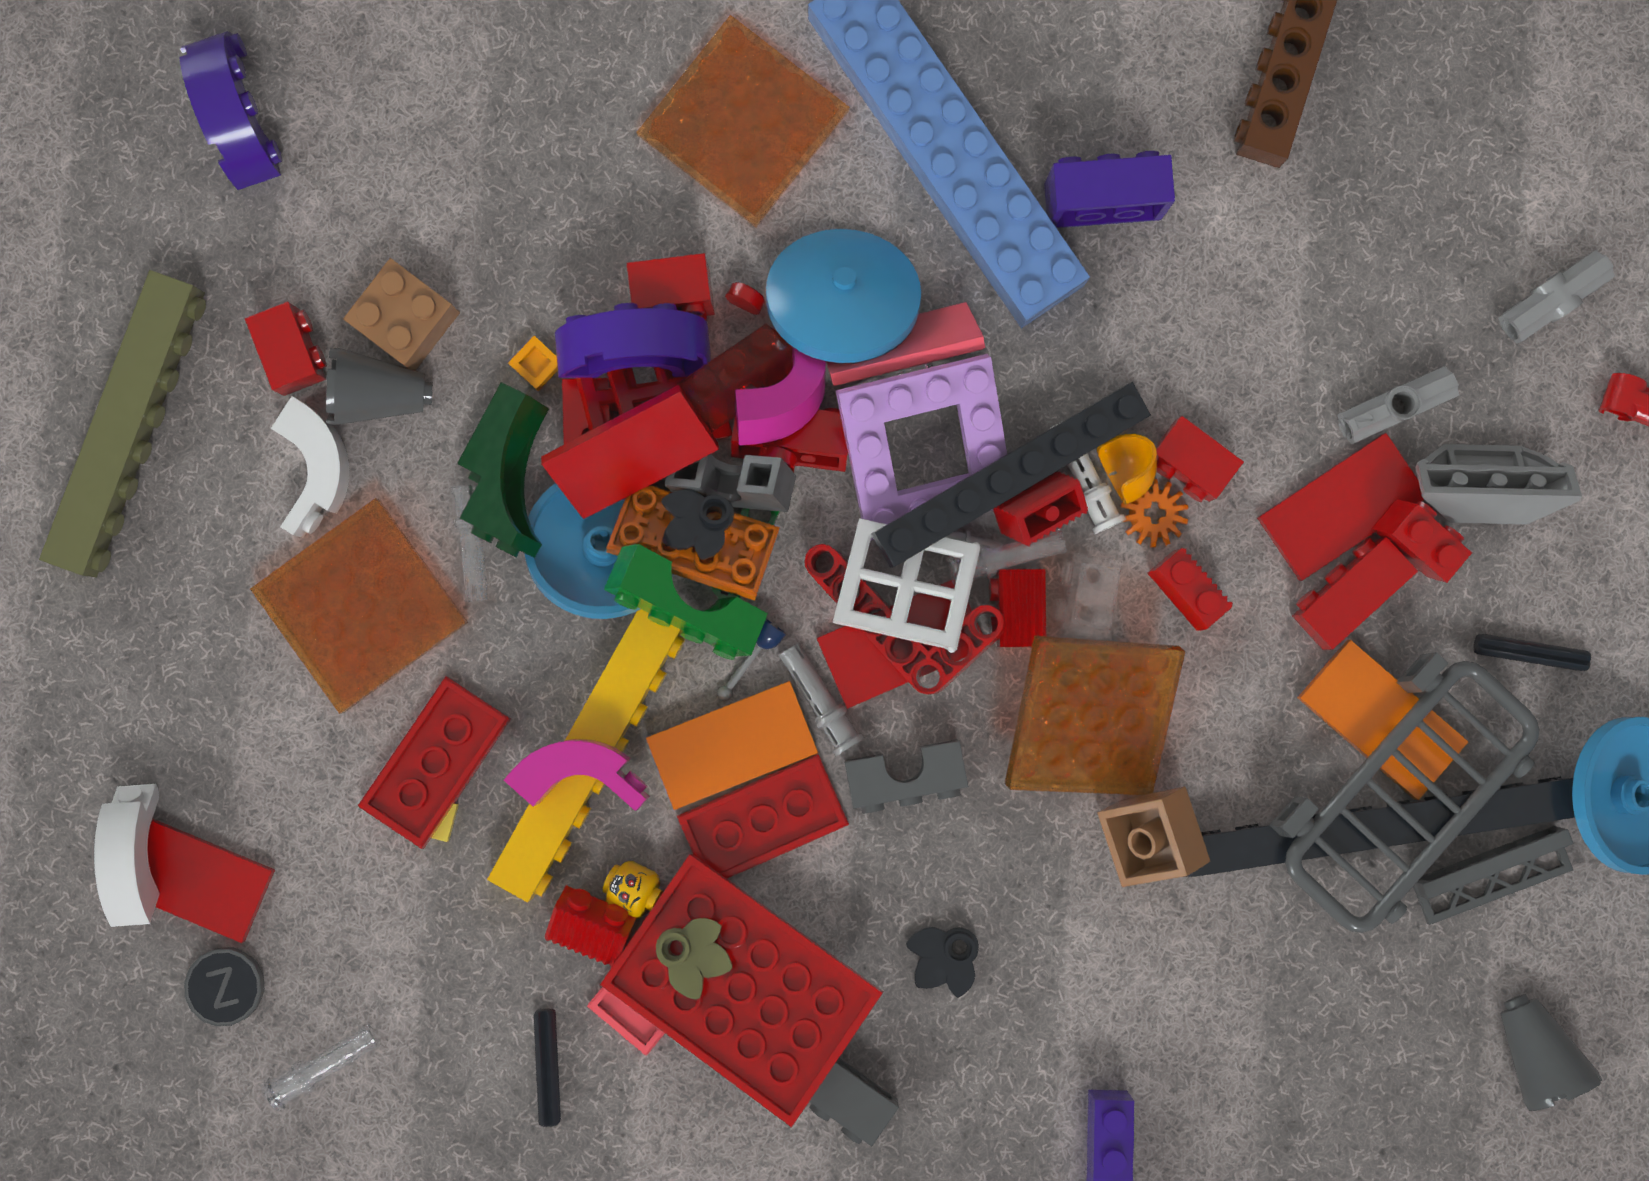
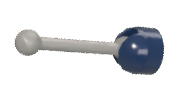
[717,618,786,701]

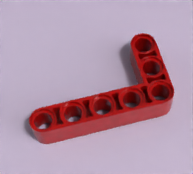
[804,544,1006,695]

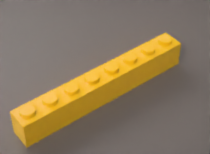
[487,609,686,903]

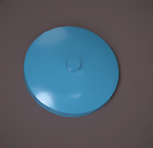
[766,229,921,363]
[524,483,674,619]
[1572,717,1649,875]

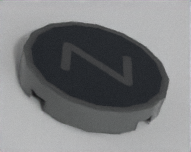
[184,947,265,1027]

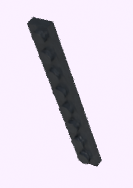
[871,382,1151,568]

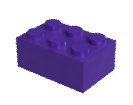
[1044,151,1175,228]

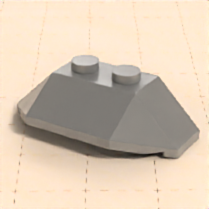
[1415,444,1582,524]

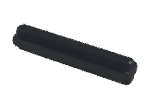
[1474,634,1591,671]
[533,1008,561,1127]

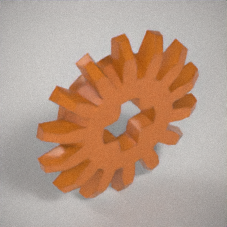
[1120,479,1189,548]

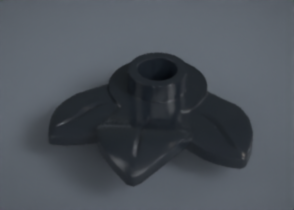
[661,489,734,560]
[906,927,979,998]

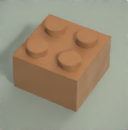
[343,258,460,371]
[1097,786,1211,887]

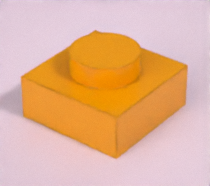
[508,336,558,391]

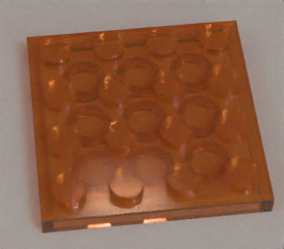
[636,15,850,228]
[250,498,468,714]
[1005,636,1186,795]

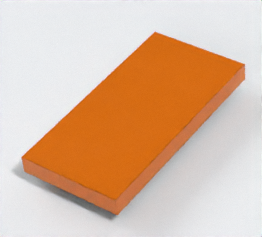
[606,485,780,601]
[1297,640,1468,800]
[646,681,818,810]

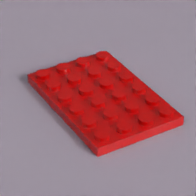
[600,854,884,1128]

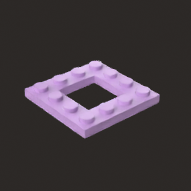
[835,354,1007,540]

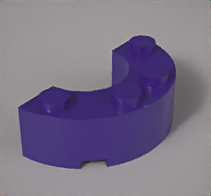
[179,31,283,190]
[555,303,713,378]

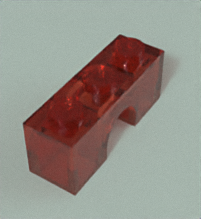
[677,323,793,433]

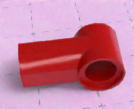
[1599,373,1649,426]

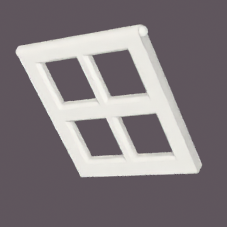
[833,518,981,653]

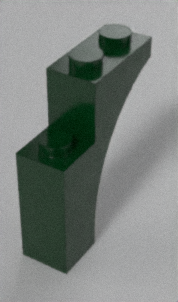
[457,382,549,558]

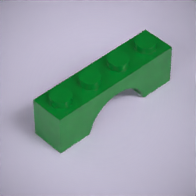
[604,544,768,660]

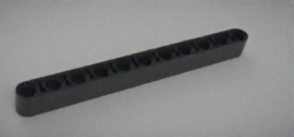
[1184,776,1575,877]

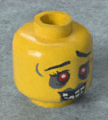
[603,861,664,919]

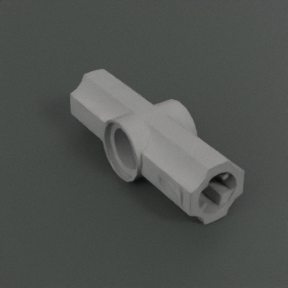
[1498,250,1615,344]
[1337,366,1459,444]

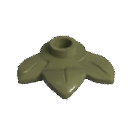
[656,918,733,999]

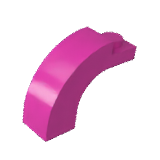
[735,346,826,445]
[504,739,650,811]

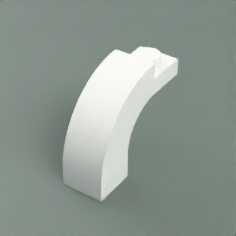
[271,396,349,538]
[94,784,160,927]

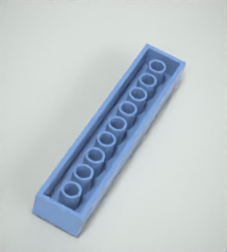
[808,0,1090,329]

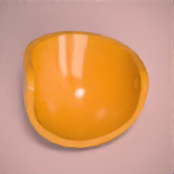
[1097,434,1157,505]

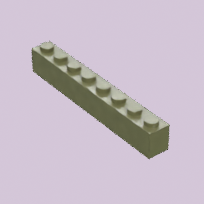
[39,270,206,578]

